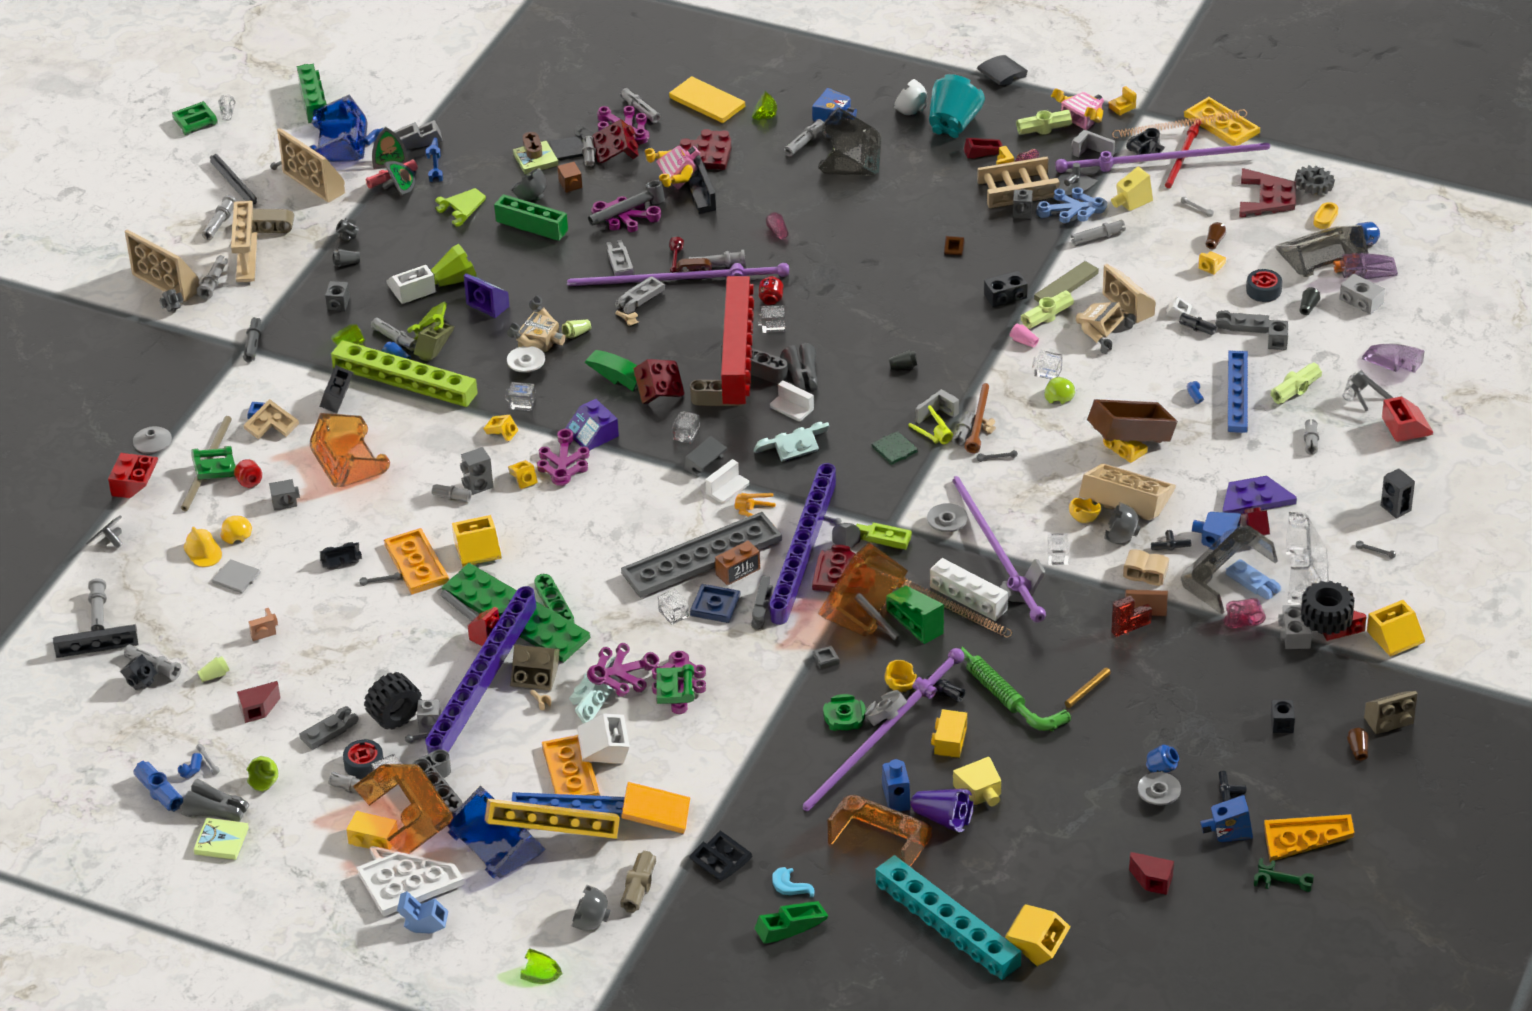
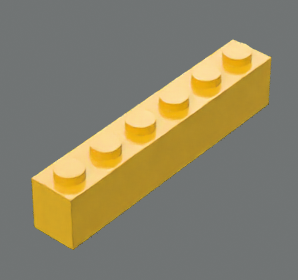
[485,799,620,839]

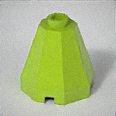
[430,244,477,287]

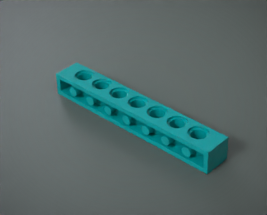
[876,855,1021,980]

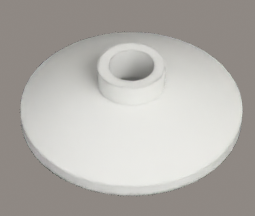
[507,346,545,372]

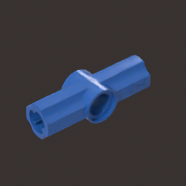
[133,760,184,812]

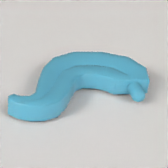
[772,867,814,898]

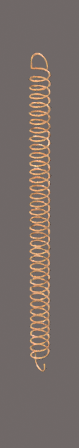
[1112,110,1247,138]
[883,571,1012,637]

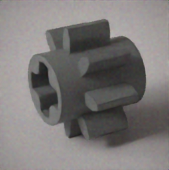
[336,218,359,241]
[159,289,184,312]

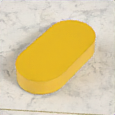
[1313,202,1339,229]

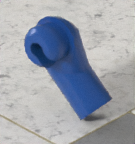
[363,128,384,146]
[1186,381,1204,404]
[178,753,202,778]

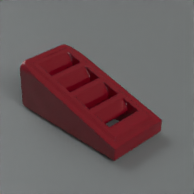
[964,138,1003,158]

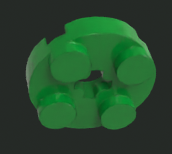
[823,694,866,731]

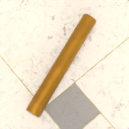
[1064,668,1111,708]

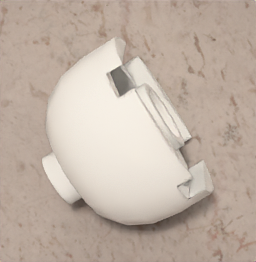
[894,79,927,115]

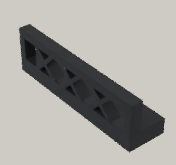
[686,155,716,213]
[53,624,139,658]

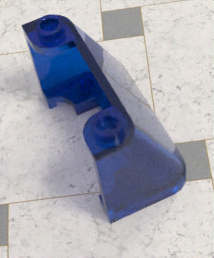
[309,94,368,162]
[444,785,546,878]

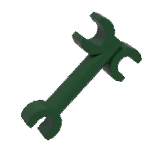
[1253,858,1314,892]

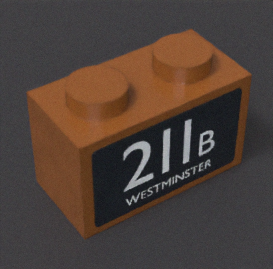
[715,541,760,586]

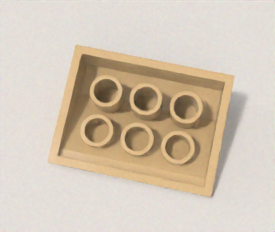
[277,128,345,203]
[124,230,199,302]
[1079,463,1176,520]

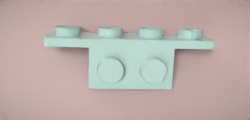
[753,422,829,462]
[569,656,621,724]

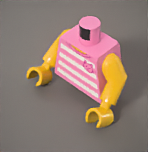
[1051,88,1104,130]
[645,146,700,189]

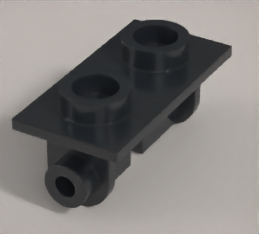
[320,542,362,569]

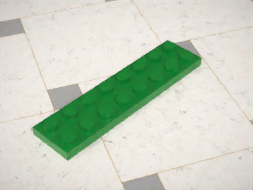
[442,563,591,663]

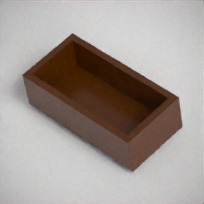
[1087,399,1178,443]

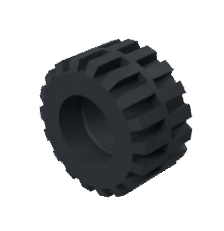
[1301,581,1355,635]
[364,672,422,730]

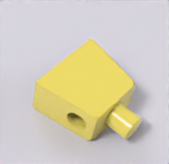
[1111,166,1153,211]
[953,757,1001,806]

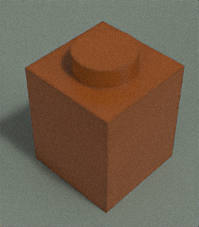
[557,162,583,192]

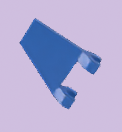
[426,138,443,182]

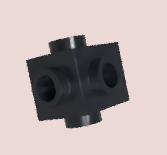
[120,654,158,690]

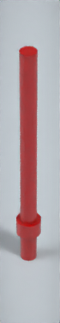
[1165,119,1201,189]

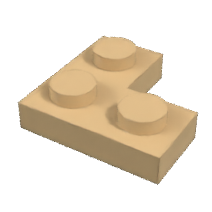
[244,399,299,439]

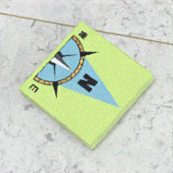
[513,141,559,174]
[194,818,249,860]

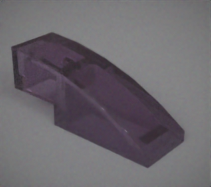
[1340,253,1398,279]
[1362,344,1425,373]

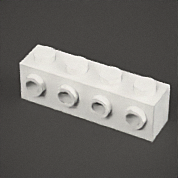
[930,558,1008,621]

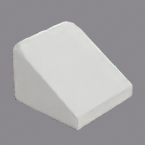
[1166,296,1192,318]

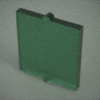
[872,431,918,465]

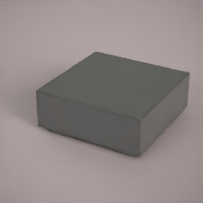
[812,646,840,670]

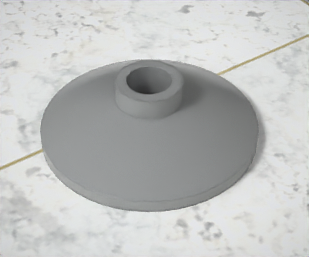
[133,426,172,454]
[927,503,967,532]
[1138,772,1181,805]

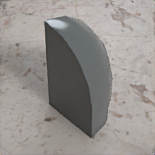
[832,523,860,548]

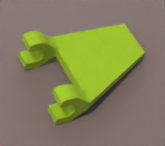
[435,188,486,227]
[407,302,447,340]

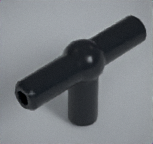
[1151,530,1192,551]
[1218,770,1247,802]

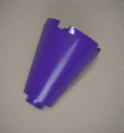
[910,789,973,832]

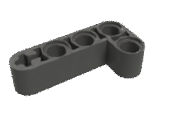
[720,343,788,384]
[412,750,464,826]

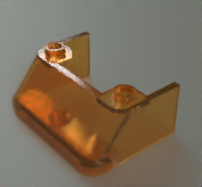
[353,764,453,854]
[827,795,932,867]

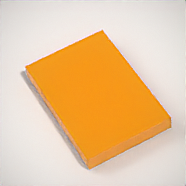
[621,782,690,834]

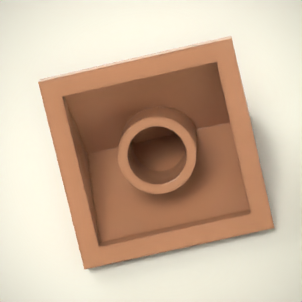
[1125,590,1168,616]

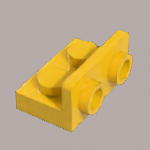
[1103,438,1148,463]

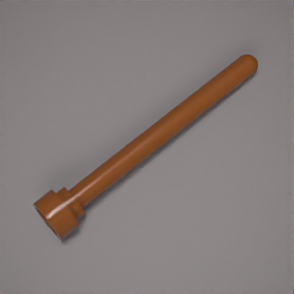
[965,383,989,453]

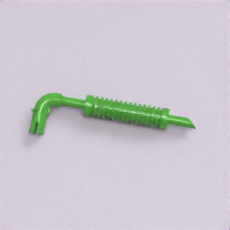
[961,647,1071,731]

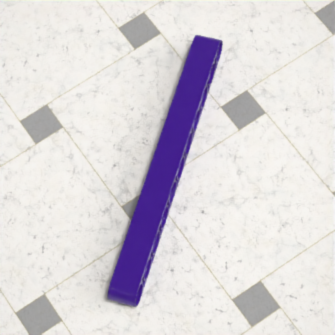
[770,463,836,625]
[425,586,537,754]

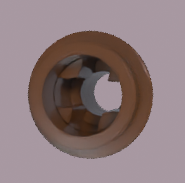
[1206,222,1226,249]
[1347,728,1368,761]

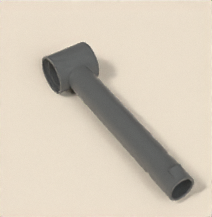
[588,180,665,226]

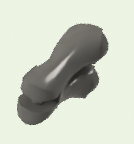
[780,343,818,391]
[182,779,249,822]

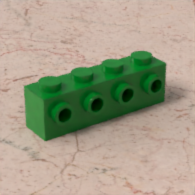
[297,63,328,123]
[494,194,568,241]

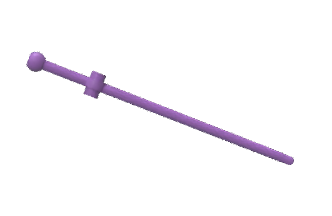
[1055,143,1271,173]
[567,263,789,286]
[952,476,1046,622]
[803,648,964,811]

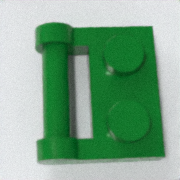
[172,101,218,135]
[191,446,236,480]
[657,664,695,704]

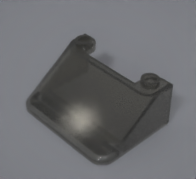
[818,107,881,175]
[1275,225,1369,277]

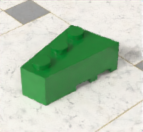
[886,585,944,644]

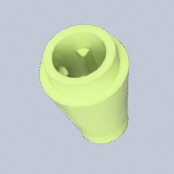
[562,319,591,339]
[197,656,230,682]

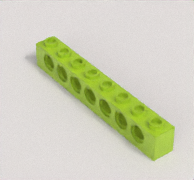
[331,340,478,407]

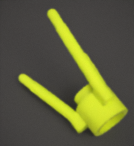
[908,405,953,444]

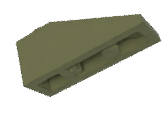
[414,322,455,361]

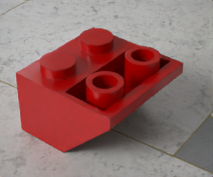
[1382,396,1433,442]
[108,453,158,498]

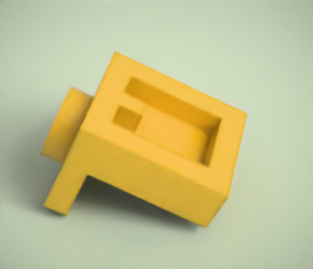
[1108,86,1137,116]
[996,146,1014,165]
[1198,251,1226,275]
[483,415,518,441]
[508,460,538,489]

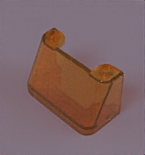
[310,413,390,487]
[818,542,908,636]

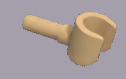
[615,310,639,326]
[982,418,996,434]
[530,689,551,710]

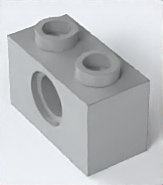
[1339,274,1385,314]

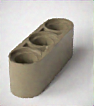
[252,209,295,233]
[690,380,743,406]

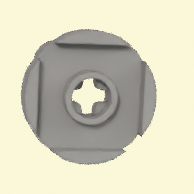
[865,690,907,726]

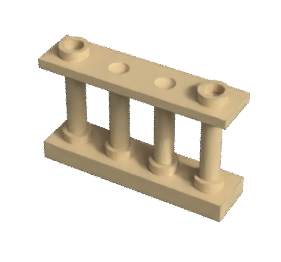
[977,157,1060,208]
[231,201,257,282]

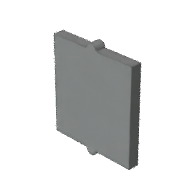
[212,559,260,593]

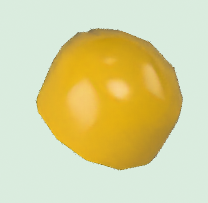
[1069,498,1101,523]
[220,515,252,544]
[885,660,917,692]

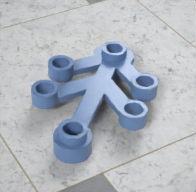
[1037,187,1107,223]

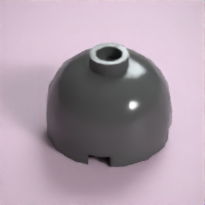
[511,168,547,202]
[1104,502,1141,544]
[571,885,611,931]

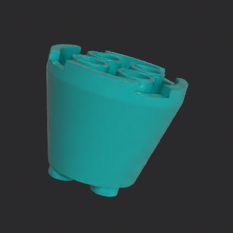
[929,74,985,138]

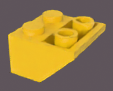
[452,515,502,567]
[1367,600,1425,657]
[1005,904,1071,966]

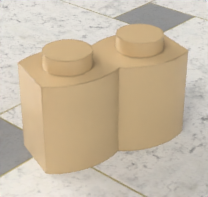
[1123,549,1169,586]

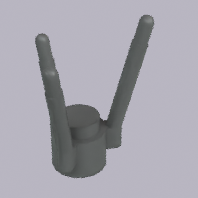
[1350,370,1393,411]

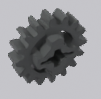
[1294,165,1335,196]

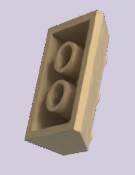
[1103,264,1156,324]

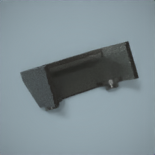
[1181,525,1278,614]

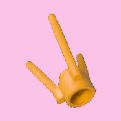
[735,493,776,517]

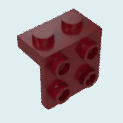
[592,119,639,164]
[633,359,685,404]

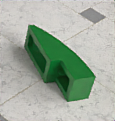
[585,350,638,391]
[754,901,828,944]

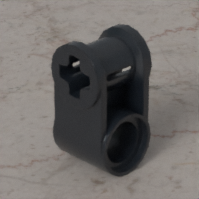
[1126,128,1160,155]

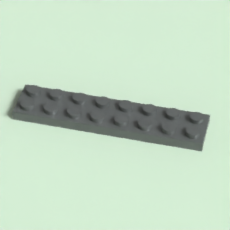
[621,512,782,598]

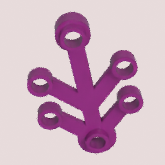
[597,106,649,144]
[591,196,661,232]
[537,429,590,486]
[587,643,660,697]
[652,651,706,714]

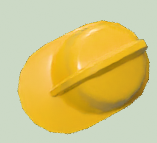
[183,527,222,567]

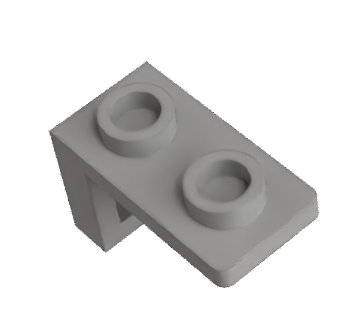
[1071,130,1115,157]
[915,389,959,424]
[1000,559,1045,603]

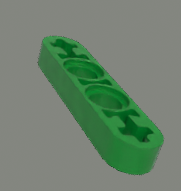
[534,574,575,624]

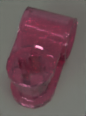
[1224,598,1266,628]

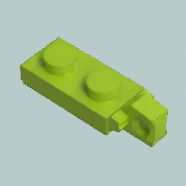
[856,523,912,550]

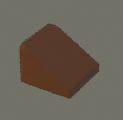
[944,236,965,256]

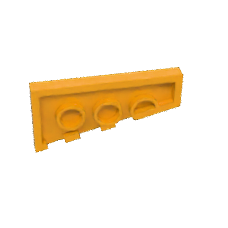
[1263,814,1354,862]

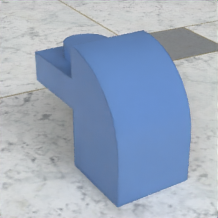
[397,891,448,934]

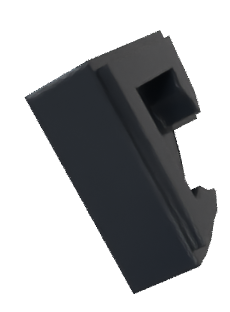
[1144,140,1165,154]

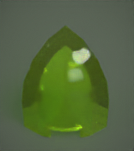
[752,91,777,120]
[331,324,365,345]
[520,948,563,984]

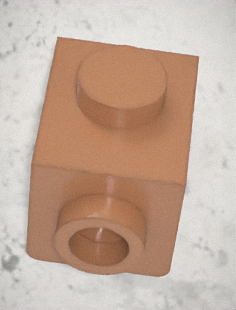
[248,607,278,641]

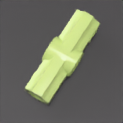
[1016,110,1072,135]
[1021,290,1074,329]
[1270,362,1322,404]

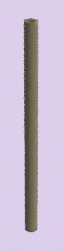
[181,416,232,511]

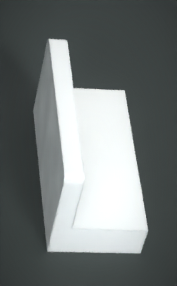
[770,380,814,422]
[705,459,750,504]

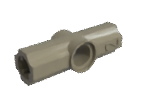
[620,850,656,913]

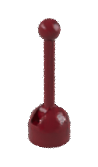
[669,237,684,273]

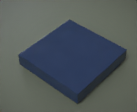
[690,584,741,623]

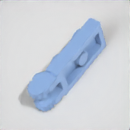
[1226,559,1281,600]

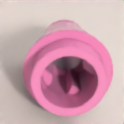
[1010,323,1039,348]

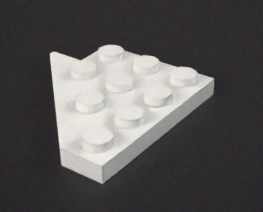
[357,846,464,917]

